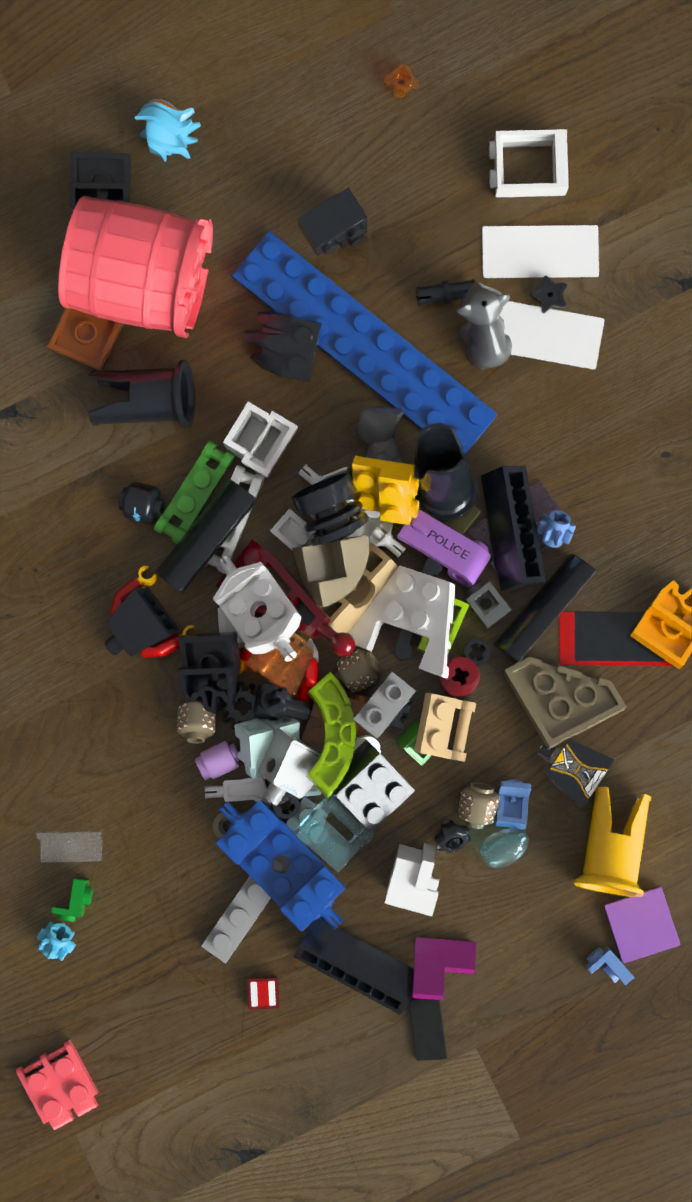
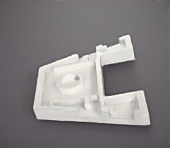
[349,566,455,679]

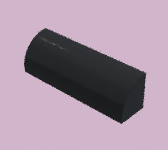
[481,466,546,591]
[155,479,257,594]
[494,554,597,663]
[294,918,414,1014]

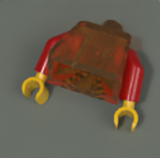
[239,621,318,704]

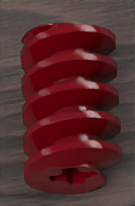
[439,657,480,697]

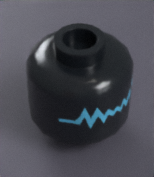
[119,482,165,523]

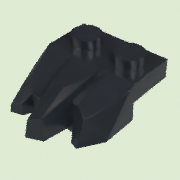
[70,152,131,211]
[244,311,322,382]
[177,632,241,714]

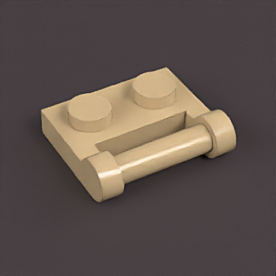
[414,693,476,762]

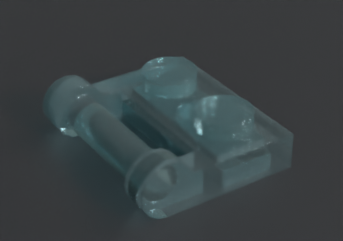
[294,793,374,873]

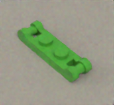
[154,440,235,544]

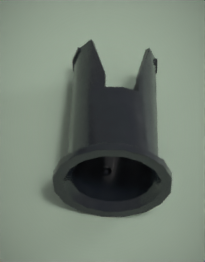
[88,360,195,428]
[414,423,479,522]

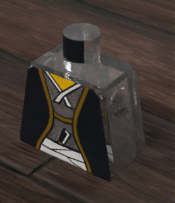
[537,739,614,808]

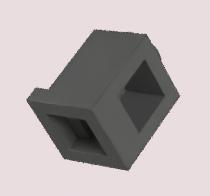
[464,581,511,630]

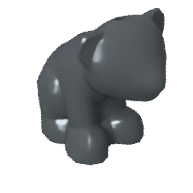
[457,282,512,370]
[347,406,405,480]

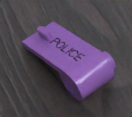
[397,510,491,588]

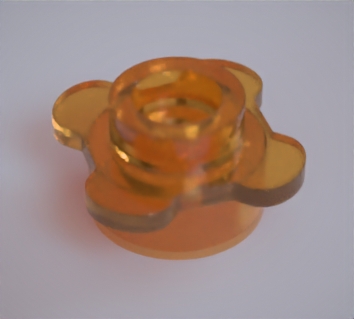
[384,65,419,99]

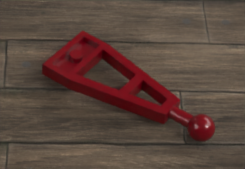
[215,539,355,657]

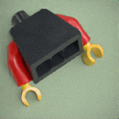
[105,566,195,658]

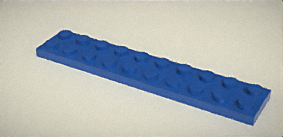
[232,231,498,455]

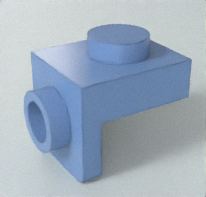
[496,779,531,829]

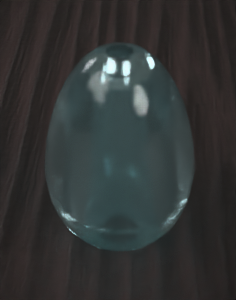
[481,828,529,869]

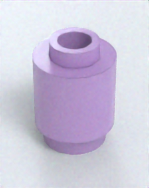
[195,740,240,780]

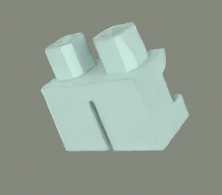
[235,715,300,779]

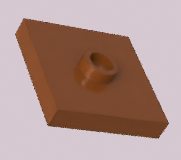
[47,308,124,371]

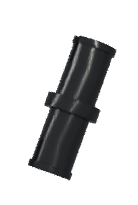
[416,279,475,306]

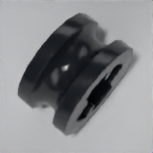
[463,639,491,666]
[271,791,300,819]

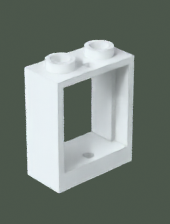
[489,129,569,197]

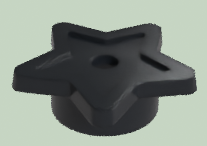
[530,276,567,313]

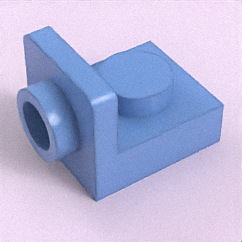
[585,946,635,986]

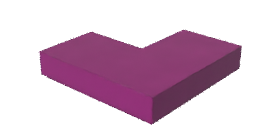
[412,937,476,1000]

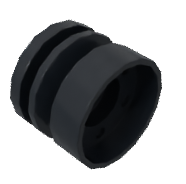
[291,472,369,546]

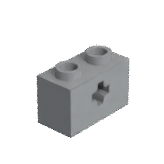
[354,672,416,739]

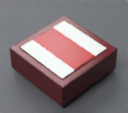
[247,977,279,1010]

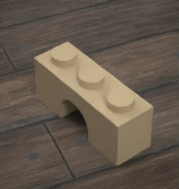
[318,542,398,633]

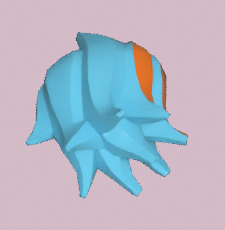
[134,99,201,162]

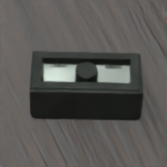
[409,998,448,1061]

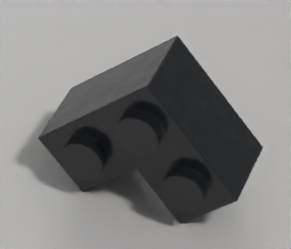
[298,187,368,256]

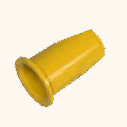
[574,787,651,897]

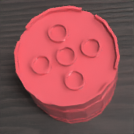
[58,196,213,338]

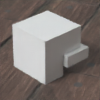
[223,402,298,478]
[385,843,439,916]

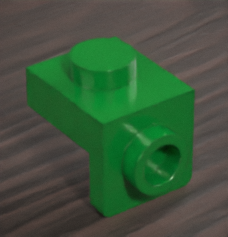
[50,877,93,922]

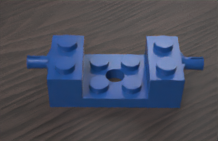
[216,799,346,932]

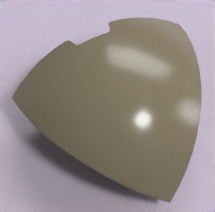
[292,535,369,607]

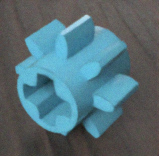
[36,921,76,961]

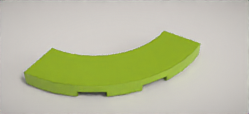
[306,672,356,798]

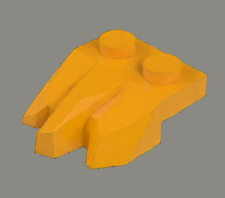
[630,580,692,669]

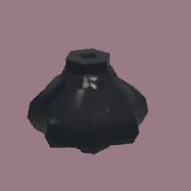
[435,819,471,853]

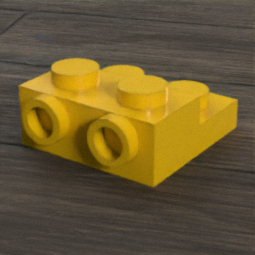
[352,456,419,525]

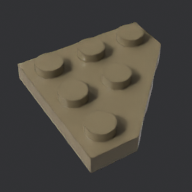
[503,657,627,750]

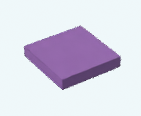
[603,886,681,964]

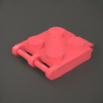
[16,1039,98,1130]

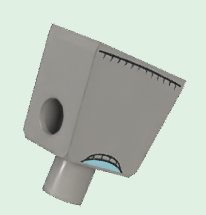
[259,728,322,806]

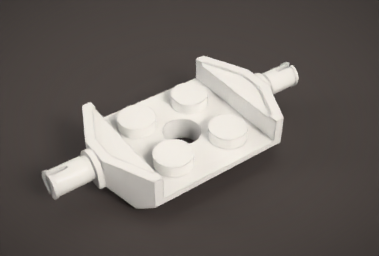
[213,556,301,662]

